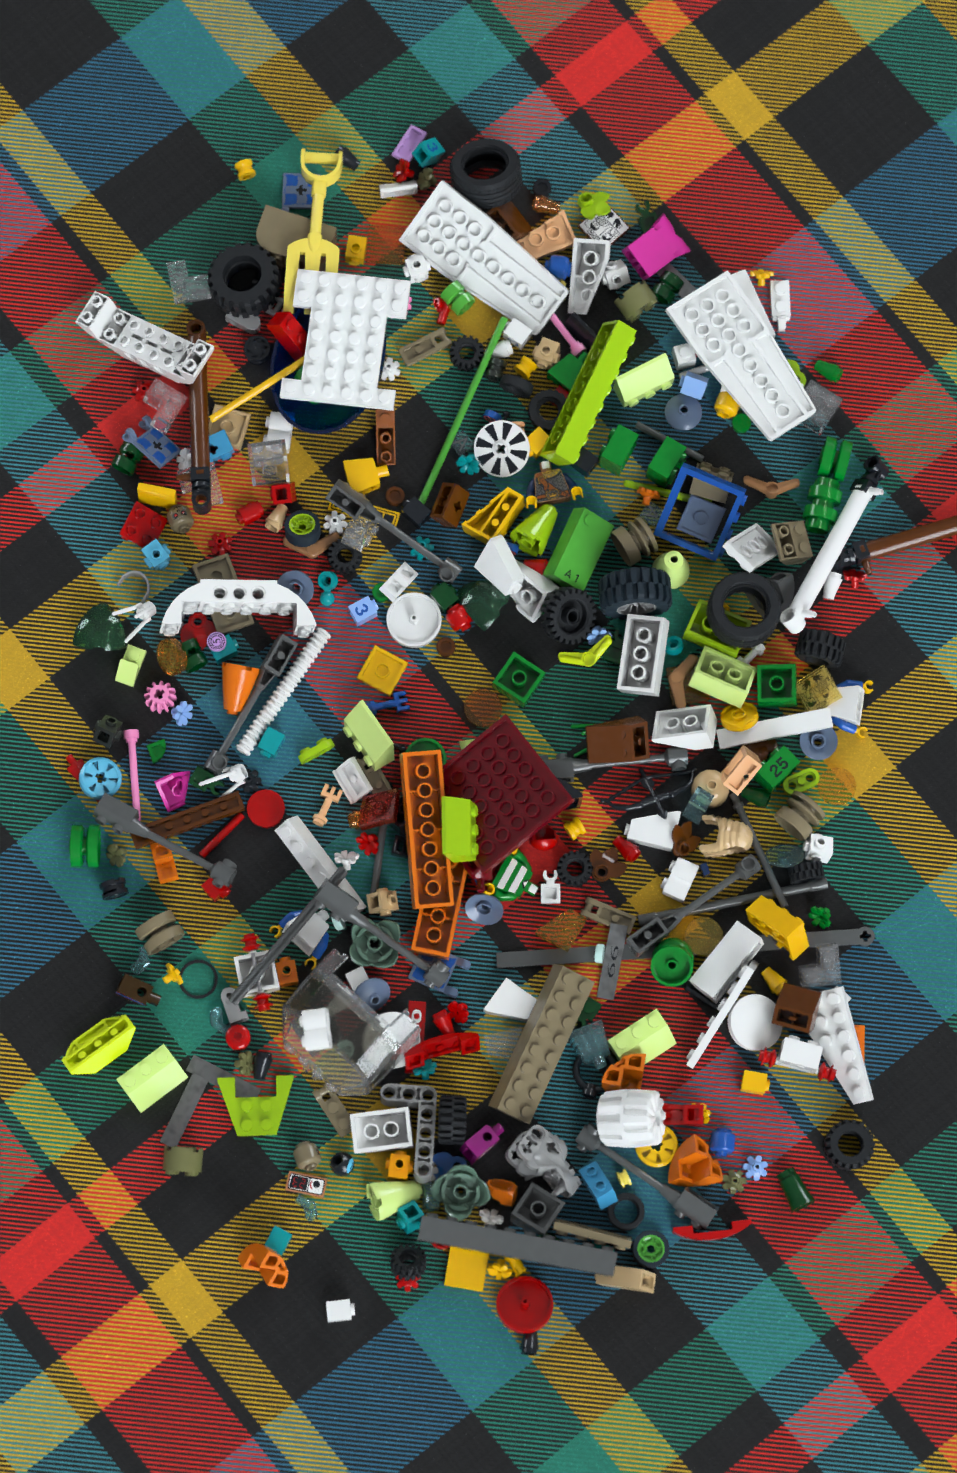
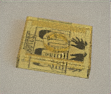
[797,665,842,712]

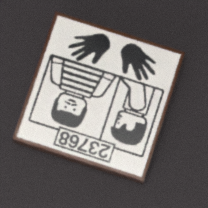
[578,207,630,247]

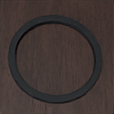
[179,960,218,999]

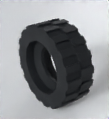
[528,389,567,433]

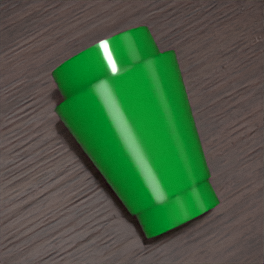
[814,359,843,383]

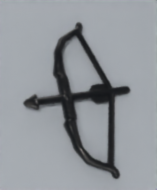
[600,767,697,819]

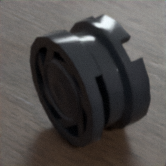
[244,335,270,365]
[99,877,129,900]

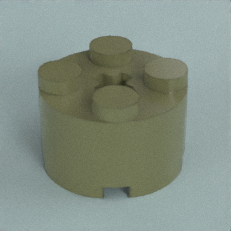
[614,280,658,323]
[162,1146,204,1176]

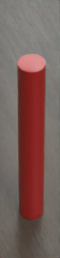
[199,812,245,858]

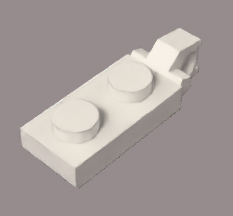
[770,280,791,332]

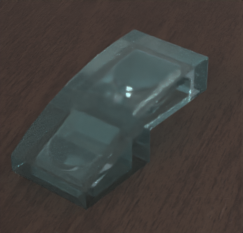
[682,786,714,825]

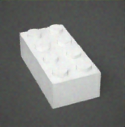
[617,614,670,697]

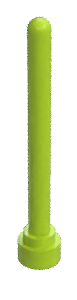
[623,480,712,502]

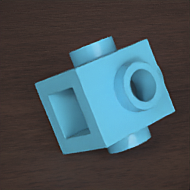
[141,539,171,571]

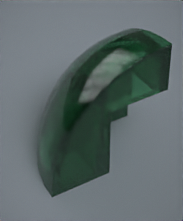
[457,580,510,632]
[72,602,126,650]

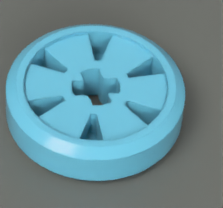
[79,757,122,800]

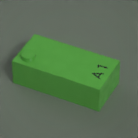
[543,507,614,591]

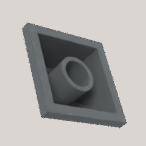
[510,1182,565,1235]

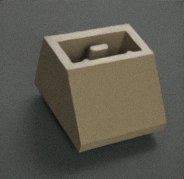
[689,462,734,504]
[770,520,813,565]

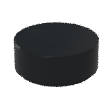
[533,179,551,199]

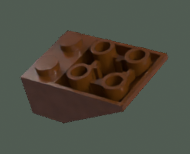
[585,716,650,763]

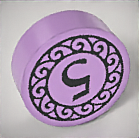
[207,632,226,652]

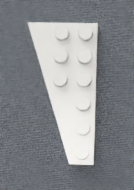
[686,959,759,1069]
[809,986,874,1105]

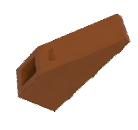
[376,408,396,465]

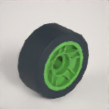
[632,1230,670,1268]

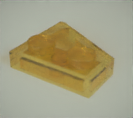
[535,909,587,952]

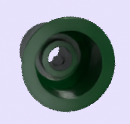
[777,1167,816,1213]

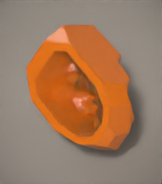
[486,1179,518,1207]

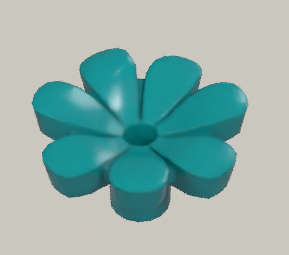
[456,454,480,475]
[410,536,434,561]
[412,1058,437,1080]

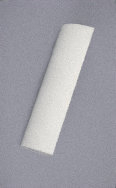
[689,921,764,1004]

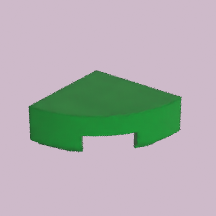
[146,739,166,764]

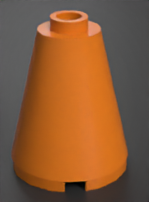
[222,662,260,715]

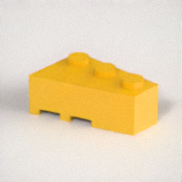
[461,487,526,544]
[746,895,809,961]

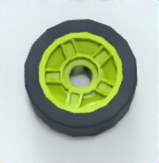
[284,510,321,547]

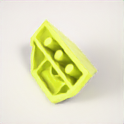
[61,1014,136,1075]

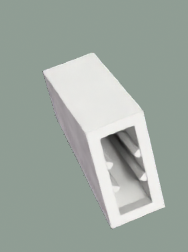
[474,534,525,596]
[624,811,681,852]
[483,978,537,1022]

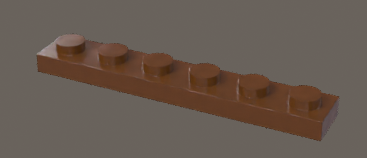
[130,791,245,850]

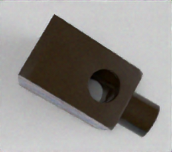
[114,973,161,1007]

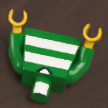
[482,848,539,901]

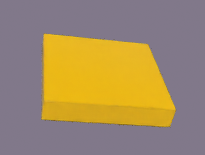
[137,483,177,509]
[356,645,408,697]
[444,1246,489,1292]

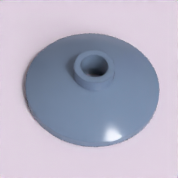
[665,394,702,431]
[277,570,314,604]
[799,727,838,760]
[465,893,504,925]
[353,978,390,1012]

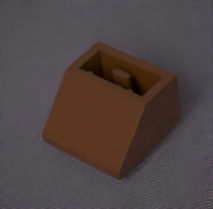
[486,201,533,241]
[772,983,822,1033]

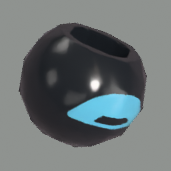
[330,1151,355,1177]

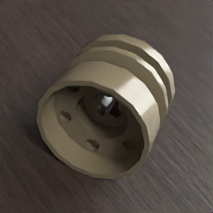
[610,516,659,567]
[774,791,826,841]

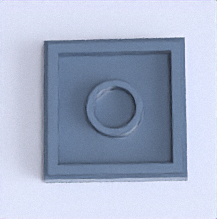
[676,494,726,544]

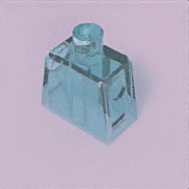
[569,1020,610,1069]

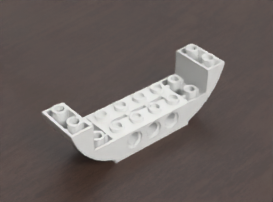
[75,291,214,384]
[159,579,316,638]

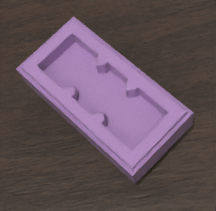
[392,124,427,162]

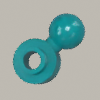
[318,571,338,606]
[666,636,684,655]

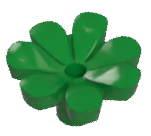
[808,906,831,929]

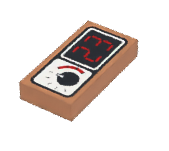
[285,1171,328,1198]

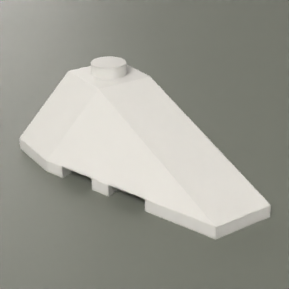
[568,238,611,315]
[508,560,559,623]

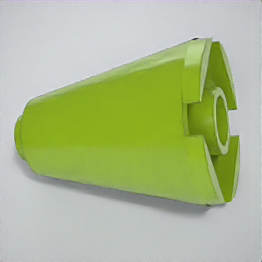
[510,504,558,557]

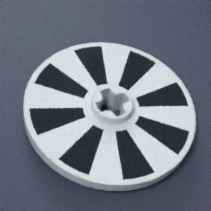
[474,420,530,477]

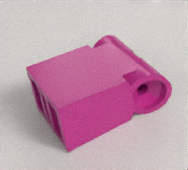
[621,213,691,280]

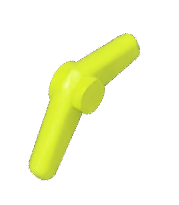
[558,635,612,667]

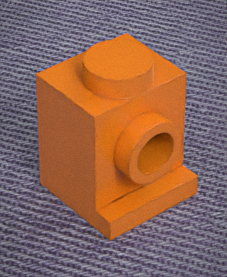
[275,957,299,988]

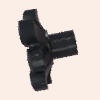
[238,769,262,793]

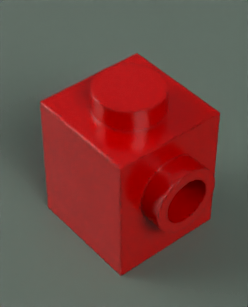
[270,481,297,505]
[201,878,232,902]

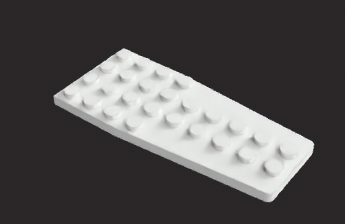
[399,180,569,335]
[665,270,816,441]

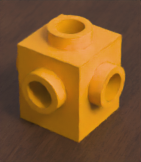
[385,1150,414,1181]

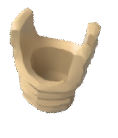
[699,814,753,858]

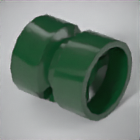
[651,270,684,306]
[111,441,144,476]
[174,638,208,674]

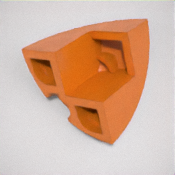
[601,1054,646,1092]
[668,1134,723,1187]
[237,1243,288,1288]

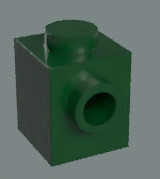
[430,582,459,615]

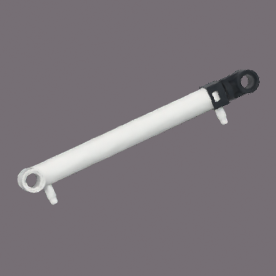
[780,455,889,634]

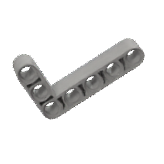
[380,1083,437,1184]

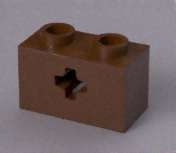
[429,482,470,528]

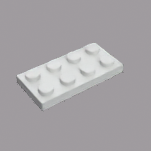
[722,523,778,573]

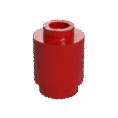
[235,501,264,526]

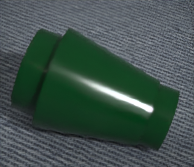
[741,786,771,808]

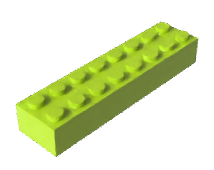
[540,320,637,466]

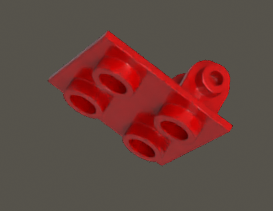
[119,501,168,548]

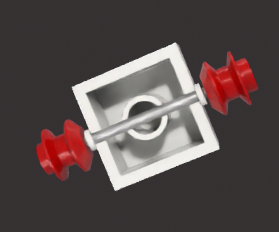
[234,933,280,1012]
[758,1035,837,1084]

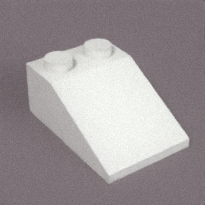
[652,704,717,750]
[350,1107,414,1154]

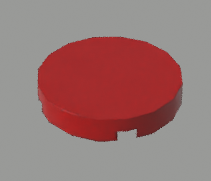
[247,789,285,828]

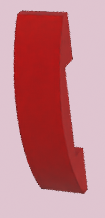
[404,1032,480,1071]
[662,1104,704,1126]
[672,1219,752,1241]

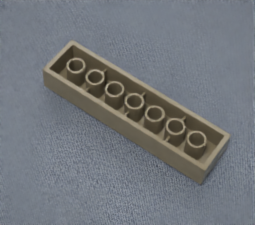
[488,964,595,1124]

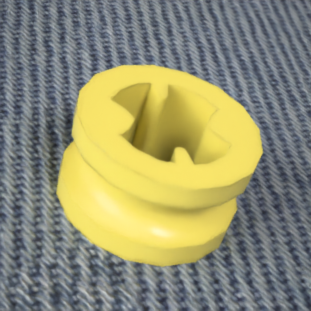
[616,1169,632,1189]

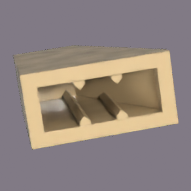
[595,1266,656,1294]

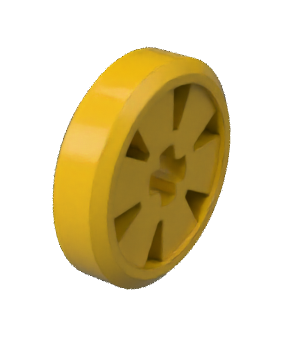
[635,1126,678,1168]

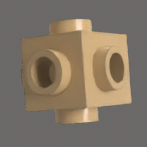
[532,337,561,369]
[366,888,399,917]

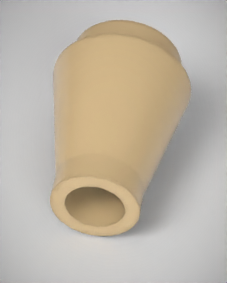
[265,504,288,533]

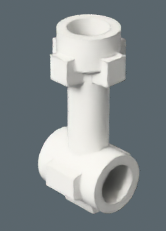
[737,643,766,665]

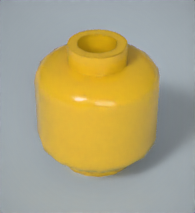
[714,392,740,419]

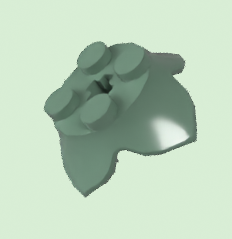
[349,918,400,969]
[431,1164,491,1222]

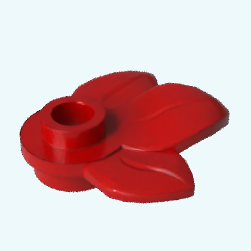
[180,612,216,650]

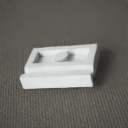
[332,757,373,804]

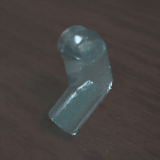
[131,947,150,974]
[210,1007,230,1036]
[295,1194,318,1221]

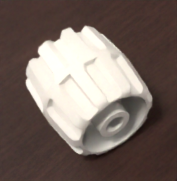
[596,1089,666,1148]

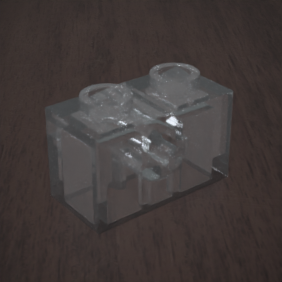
[341,516,380,552]

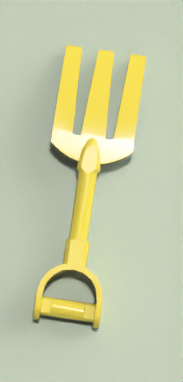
[283,148,343,315]

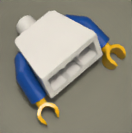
[825,680,873,739]
[269,910,330,970]

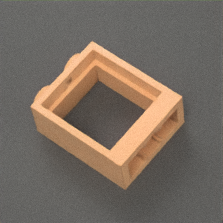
[721,745,762,795]

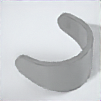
[117,570,150,603]

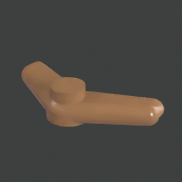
[743,476,800,499]
[283,532,340,559]
[668,654,698,708]

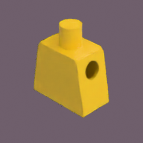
[343,458,389,495]

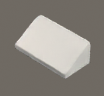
[379,181,418,198]

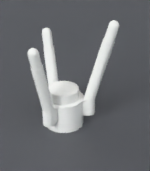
[112,601,157,643]
[199,764,248,798]

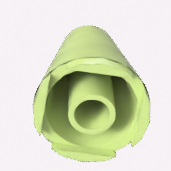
[652,551,690,589]
[366,1180,423,1221]

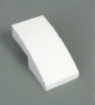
[379,562,419,602]

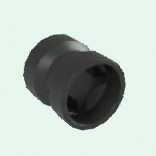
[484,358,507,382]

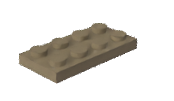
[192,553,254,635]
[553,1218,632,1251]

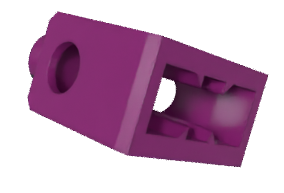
[459,1122,504,1165]

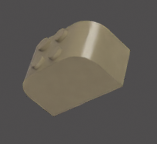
[256,205,337,271]

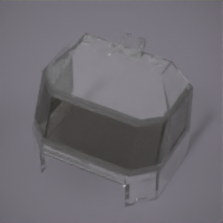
[282,949,420,1096]

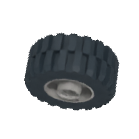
[598,567,672,620]

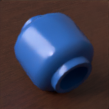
[545,255,572,280]
[709,1128,736,1157]

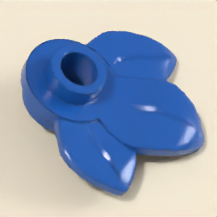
[433,1152,467,1182]

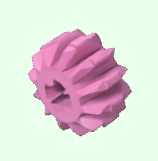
[144,680,177,714]

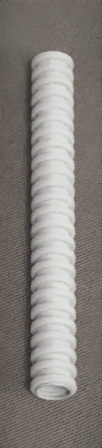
[235,627,331,756]

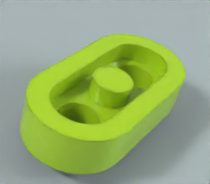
[298,737,335,764]
[782,768,820,796]

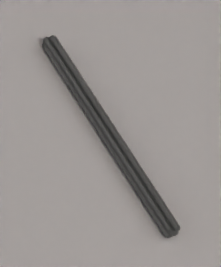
[229,866,348,1005]

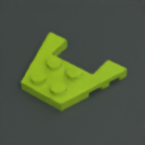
[217,1075,294,1137]

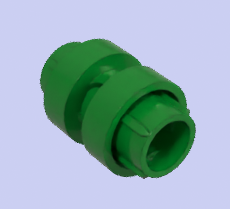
[802,477,843,534]

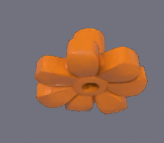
[636,487,660,506]

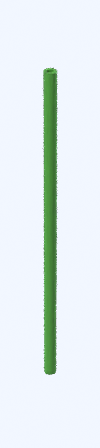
[419,316,508,505]

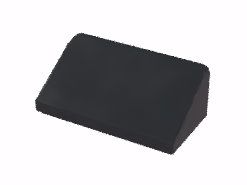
[564,312,597,352]

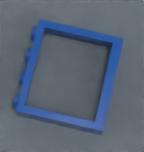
[653,463,748,561]

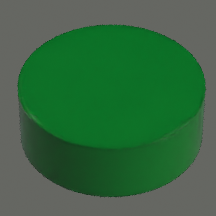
[732,413,751,433]
[372,583,389,603]

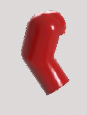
[433,297,450,326]

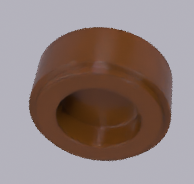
[386,486,405,506]
[436,637,455,657]

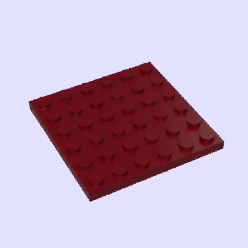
[442,714,575,875]

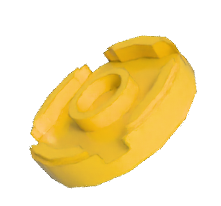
[720,702,759,732]

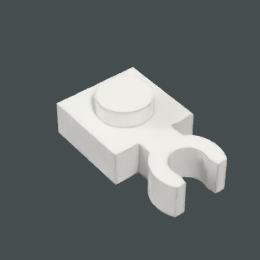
[541,870,560,904]

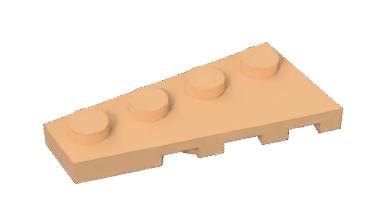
[517,209,576,260]

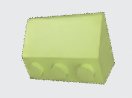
[613,353,675,407]
[688,646,757,708]
[343,700,395,771]
[607,1008,677,1064]
[116,1044,188,1113]

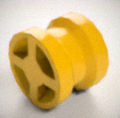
[234,159,256,181]
[514,356,537,379]
[563,817,586,841]

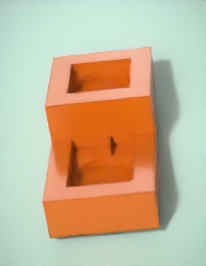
[150,843,179,884]

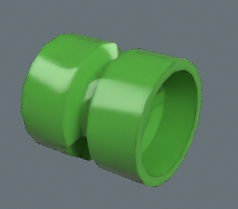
[440,280,475,316]

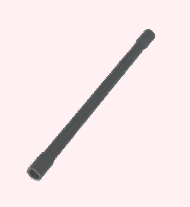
[637,877,828,926]

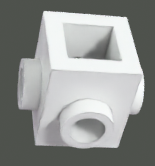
[402,254,431,284]
[601,259,631,290]
[803,833,833,863]

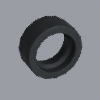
[607,1193,645,1231]

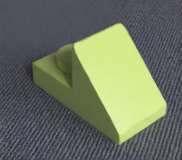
[115,644,147,687]

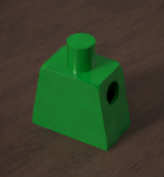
[547,351,588,393]

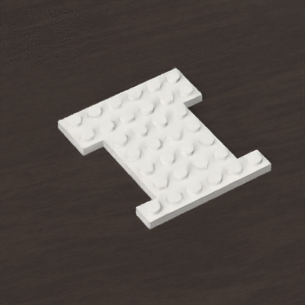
[280,269,411,411]

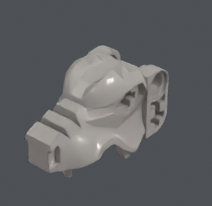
[505,1125,581,1198]

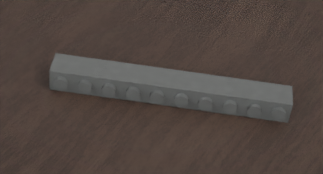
[418,1213,618,1277]

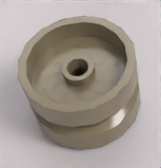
[135,910,185,956]

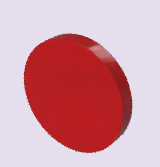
[496,1276,553,1334]

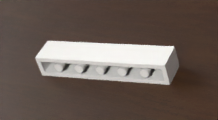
[275,815,367,922]

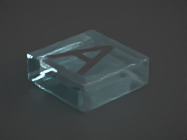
[451,430,474,456]
[639,502,663,527]

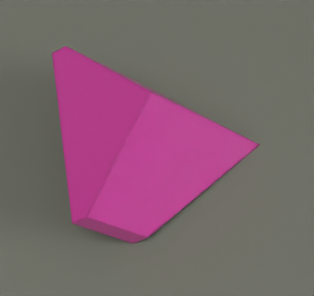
[154,771,191,812]

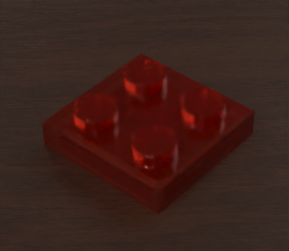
[358,788,400,831]

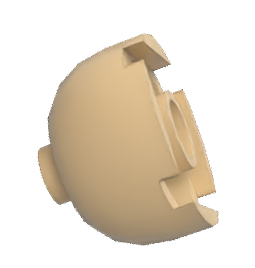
[691,770,729,808]

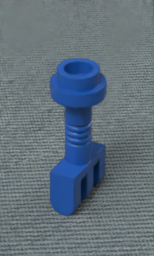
[366,691,410,715]

